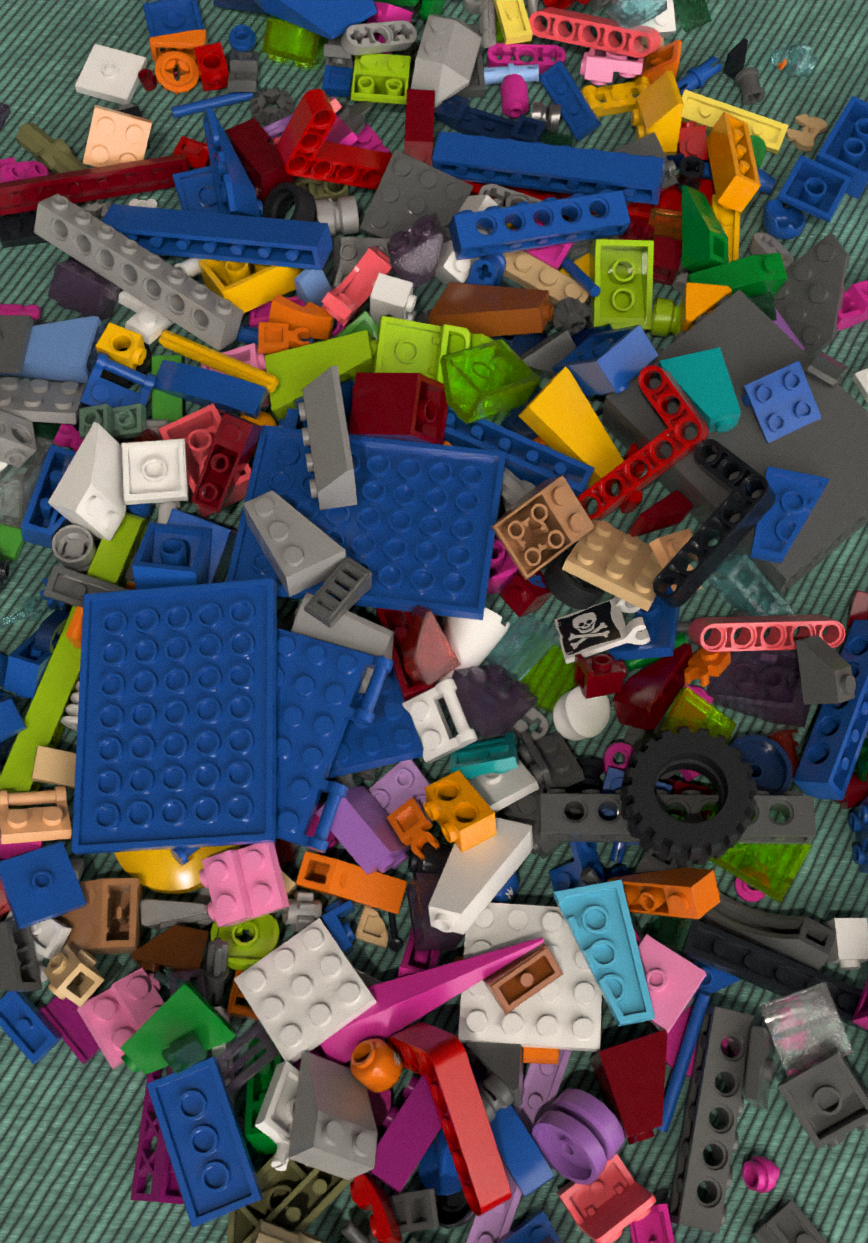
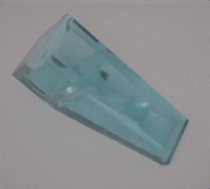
[707,554,797,634]

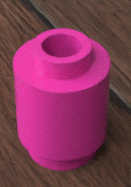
[500,74,529,118]

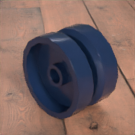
[712,735,792,796]

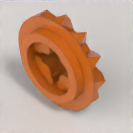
[154,51,199,95]

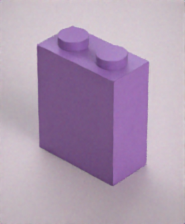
[316,786,411,875]

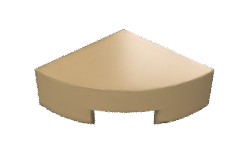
[355,906,388,949]

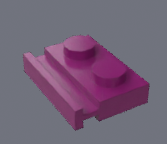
[40,993,101,1065]

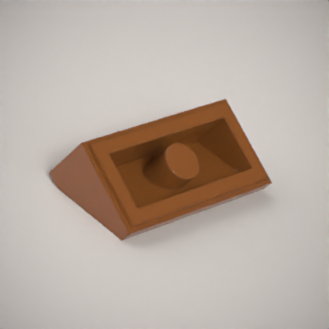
[483,943,563,1014]

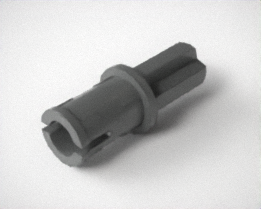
[201,938,229,1005]

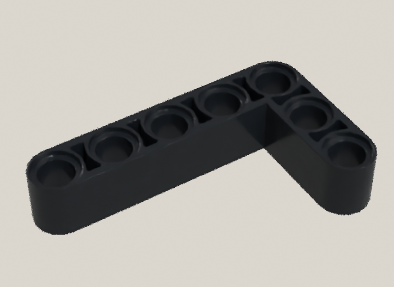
[653,439,776,608]

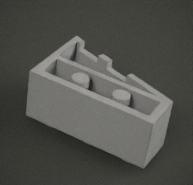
[243,490,346,597]

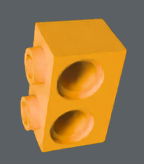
[423,770,497,852]

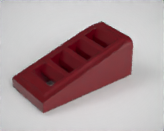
[629,490,693,537]

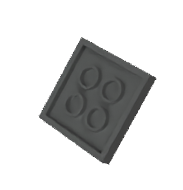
[360,150,473,262]

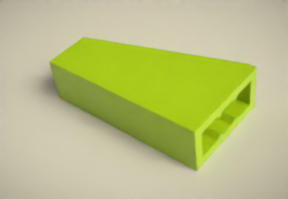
[265,330,377,419]

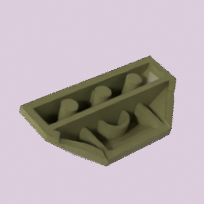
[227,1154,355,1243]

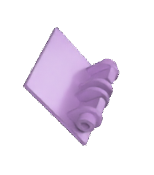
[367,759,436,821]

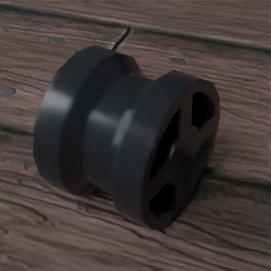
[569,758,604,792]

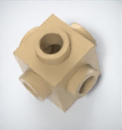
[43,944,104,1007]

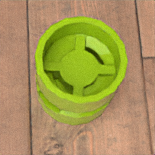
[650,297,681,337]

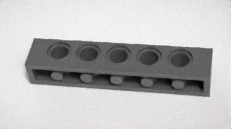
[668,1006,754,1234]

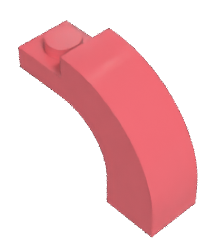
[321,246,397,326]

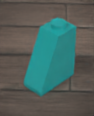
[657,347,741,433]

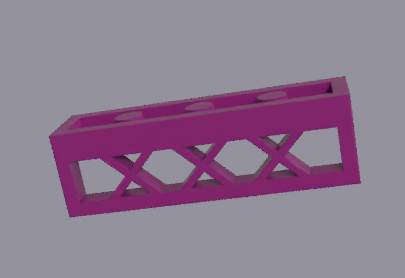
[130,1055,204,1205]

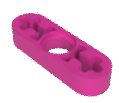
[487,43,566,74]

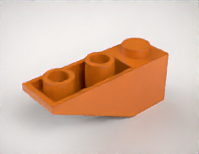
[296,851,408,915]
[607,867,721,919]

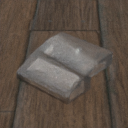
[759,982,853,1076]

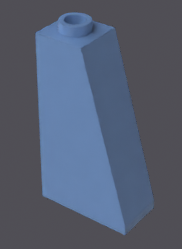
[0,316,106,383]

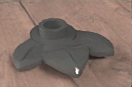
[335,101,372,135]

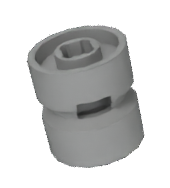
[315,195,359,236]
[52,525,97,575]

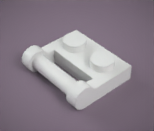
[402,679,478,764]

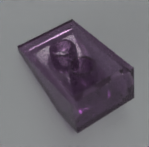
[706,650,811,728]

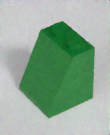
[120,980,237,1075]

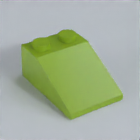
[589,239,654,330]

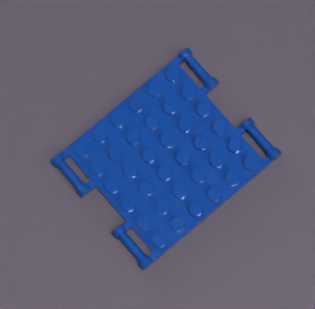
[276,628,394,853]

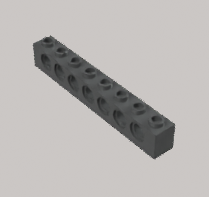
[540,789,816,844]

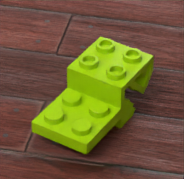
[373,316,494,401]

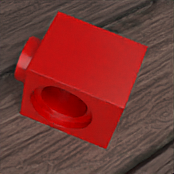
[193,42,229,92]

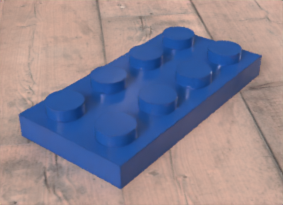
[146,1057,264,1228]

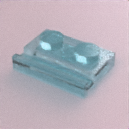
[485,614,560,681]

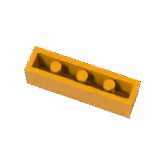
[706,112,761,213]

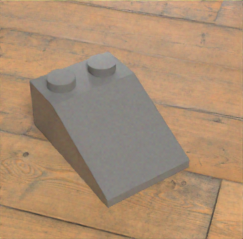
[288,1051,378,1180]

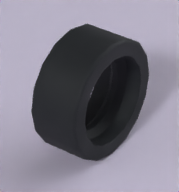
[262,182,316,222]
[544,550,604,610]

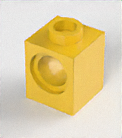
[95,322,147,370]

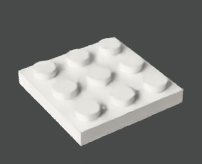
[234,918,377,1065]

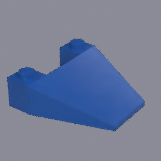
[252,0,377,40]

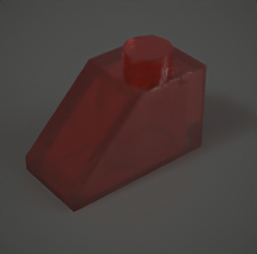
[402,605,461,686]

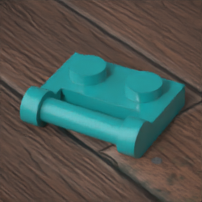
[450,732,519,780]

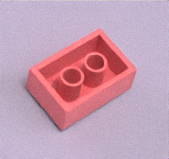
[158,403,252,518]

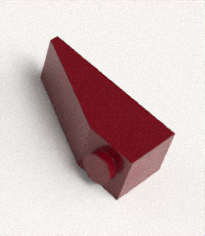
[404,89,435,166]
[613,643,693,732]

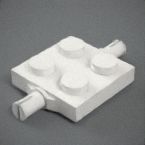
[254,1061,307,1171]

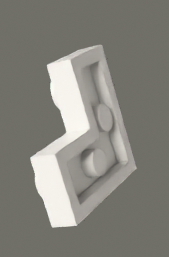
[118,290,174,345]

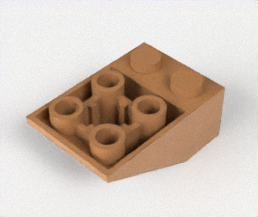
[491,475,595,580]
[54,878,143,955]

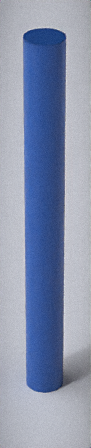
[656,993,711,1133]

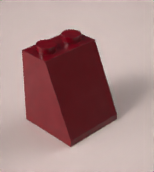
[348,372,450,445]
[590,1030,668,1145]

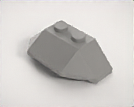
[411,13,482,108]

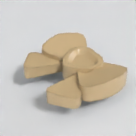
[786,114,828,152]

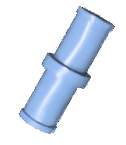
[484,63,539,85]

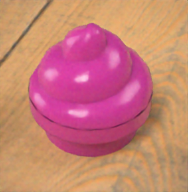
[742,1155,780,1193]

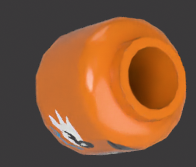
[350,1038,403,1093]

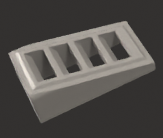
[140,899,211,930]

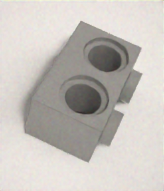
[0,410,37,468]

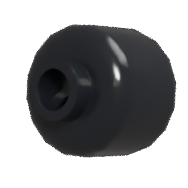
[408,842,452,886]

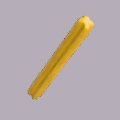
[158,330,279,393]

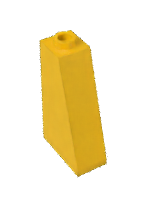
[518,366,624,486]

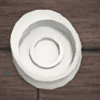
[553,686,611,741]

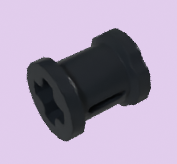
[675,156,705,193]

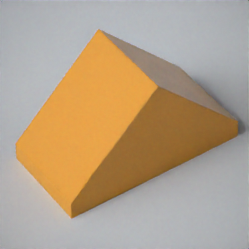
[680,282,732,332]

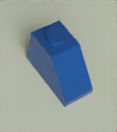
[3,631,53,699]

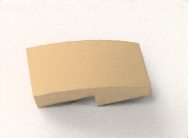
[31,746,76,790]

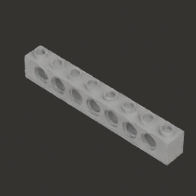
[34,193,244,351]

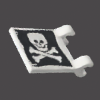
[554,596,651,664]

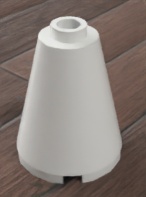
[435,608,510,686]

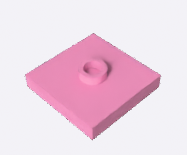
[638,935,706,1033]

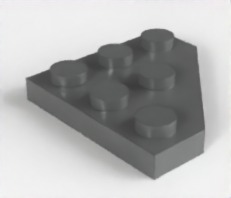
[767,232,850,358]

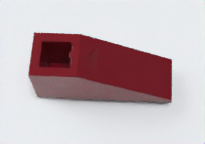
[191,413,262,513]

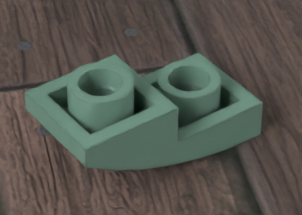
[79,403,147,439]

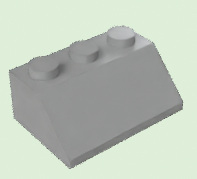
[291,593,394,694]

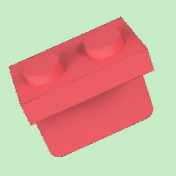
[556,1154,657,1243]

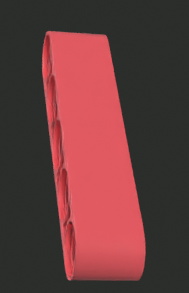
[529,7,661,58]
[688,614,845,652]

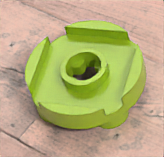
[211,914,280,971]

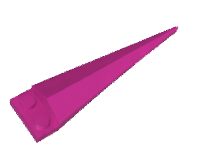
[294,938,544,1071]

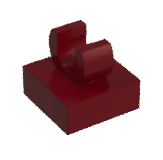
[619,218,655,240]

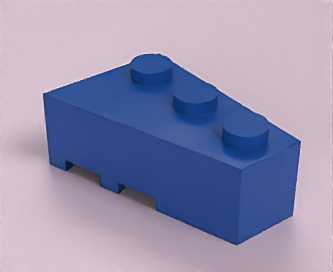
[21,445,77,549]

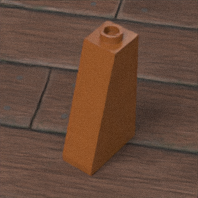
[428,282,554,337]

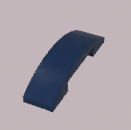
[434,95,546,143]

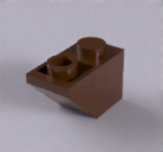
[131,925,211,981]

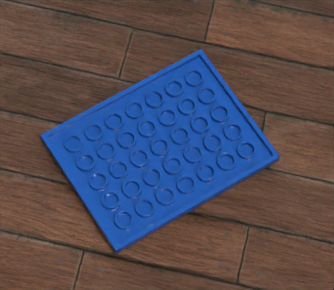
[226,425,506,620]
[72,578,277,855]

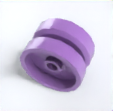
[531,1088,625,1185]

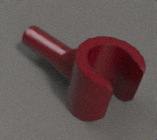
[138,69,178,92]

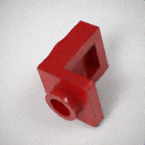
[677,121,708,164]
[173,135,210,169]

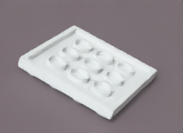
[458,902,602,1052]

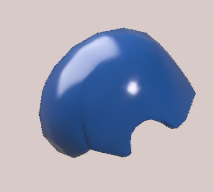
[762,199,806,240]

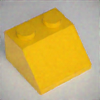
[630,71,684,153]

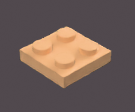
[83,105,152,167]

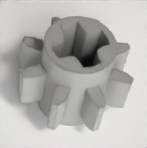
[282,891,322,933]

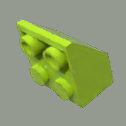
[351,53,411,105]

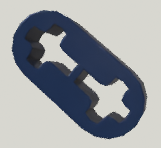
[34,609,70,653]

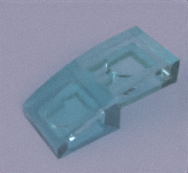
[607,0,667,29]

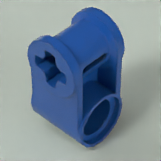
[466,254,506,286]

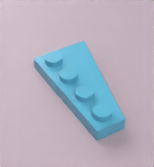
[553,879,655,1026]

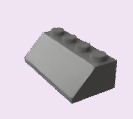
[298,366,357,510]

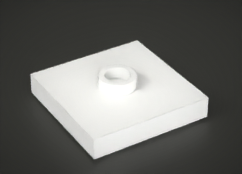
[75,44,147,105]
[122,439,189,505]
[450,759,539,812]

